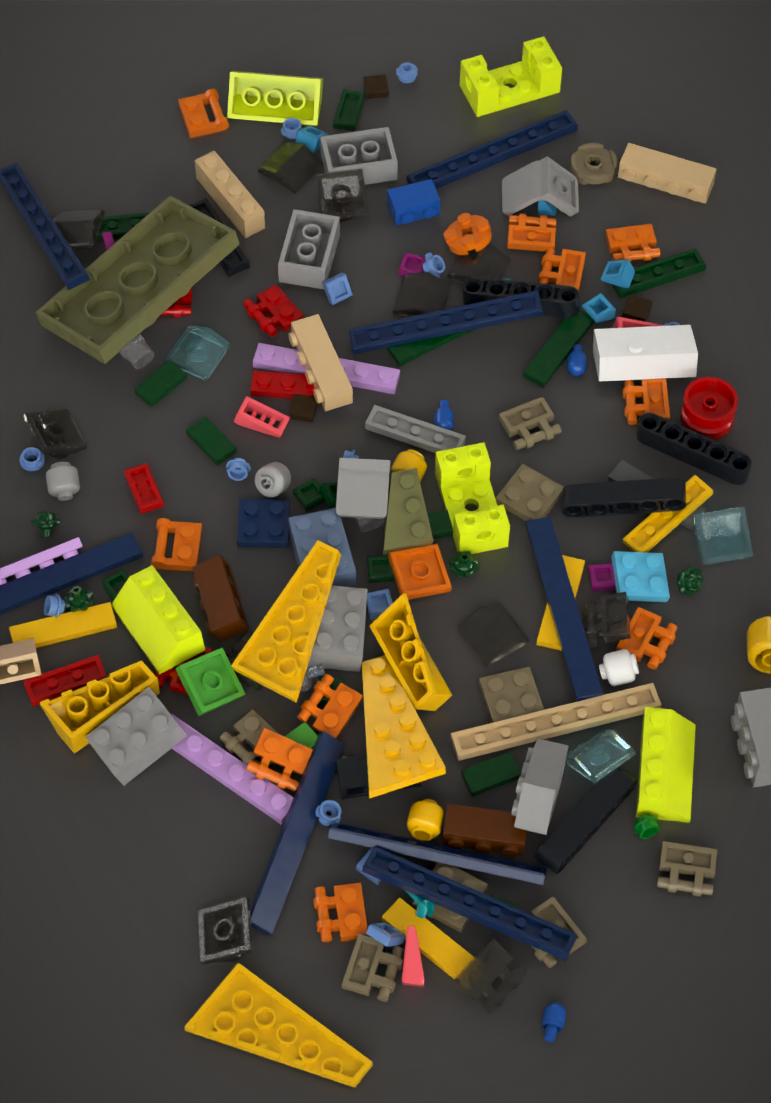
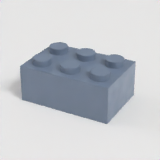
[288,508,356,588]

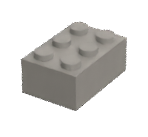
[320,127,398,190]
[278,209,340,289]
[308,585,368,672]
[85,687,188,786]
[731,688,771,788]
[511,738,569,835]

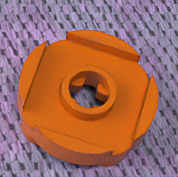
[443,213,492,255]

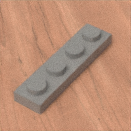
[365,405,466,453]

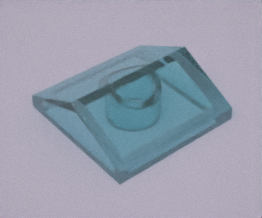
[164,325,231,381]
[694,507,753,565]
[565,729,636,783]

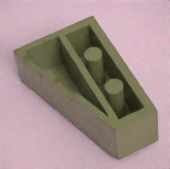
[382,468,434,556]

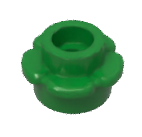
[634,814,660,839]

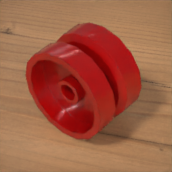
[680,376,738,440]

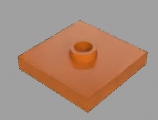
[388,543,452,600]

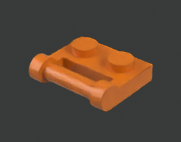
[178,89,229,138]
[151,518,203,572]

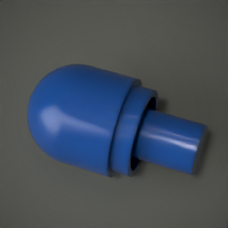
[567,344,587,376]
[434,400,454,431]
[542,1002,566,1042]

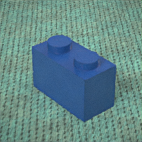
[387,179,440,226]

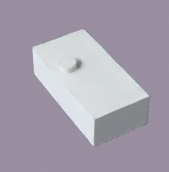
[593,325,698,381]

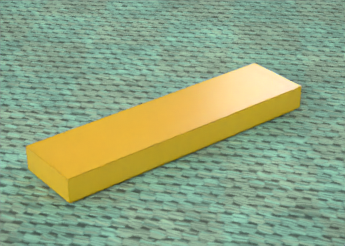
[623,475,713,553]
[536,555,585,651]
[9,602,117,648]
[381,897,485,989]

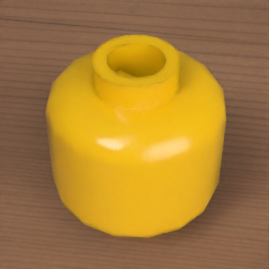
[391,449,427,482]
[407,799,445,841]

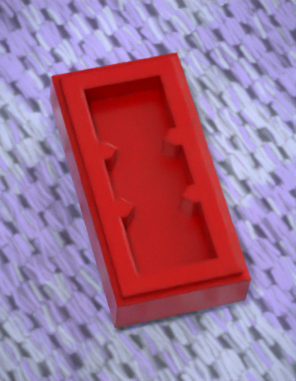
[124,463,164,515]

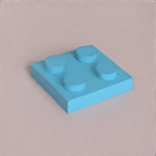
[611,551,670,602]

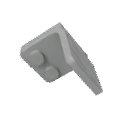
[502,156,579,217]
[336,458,390,519]

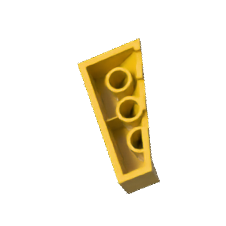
[370,593,452,711]
[40,660,160,754]

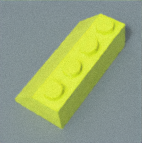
[227,71,323,126]
[111,565,206,674]
[636,707,696,823]

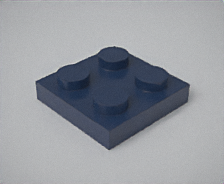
[237,499,290,548]

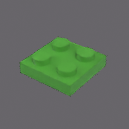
[175,647,246,716]

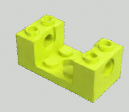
[460,36,562,117]
[435,442,510,554]

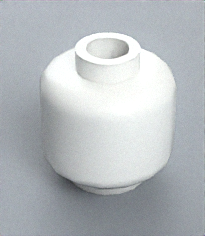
[599,649,639,686]

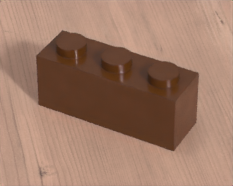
[192,555,249,641]
[442,804,527,857]

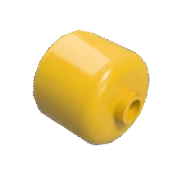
[746,616,771,674]

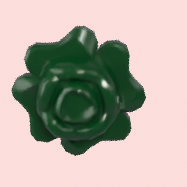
[31,512,61,537]
[449,551,479,578]
[677,566,704,596]
[64,586,94,612]

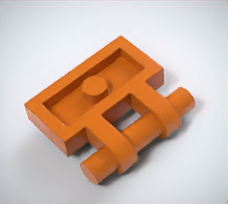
[507,213,556,252]
[605,223,660,263]
[538,248,586,291]
[622,378,670,425]
[616,607,678,670]
[297,674,363,739]
[246,728,313,792]
[313,883,368,942]

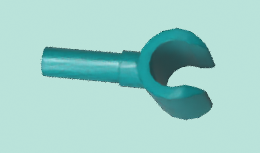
[406,891,435,919]

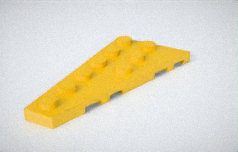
[231,540,341,703]
[362,655,446,799]
[184,963,373,1088]

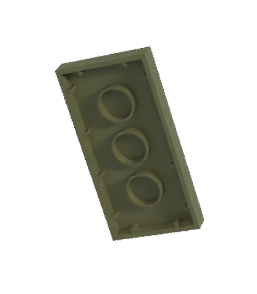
[35,196,240,364]

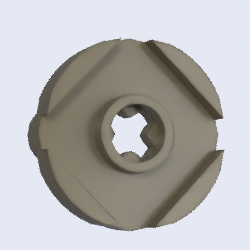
[570,143,617,185]

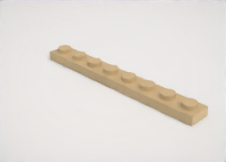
[450,683,662,761]

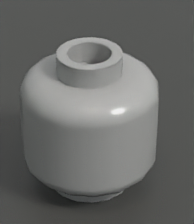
[46,462,80,501]
[254,462,291,497]

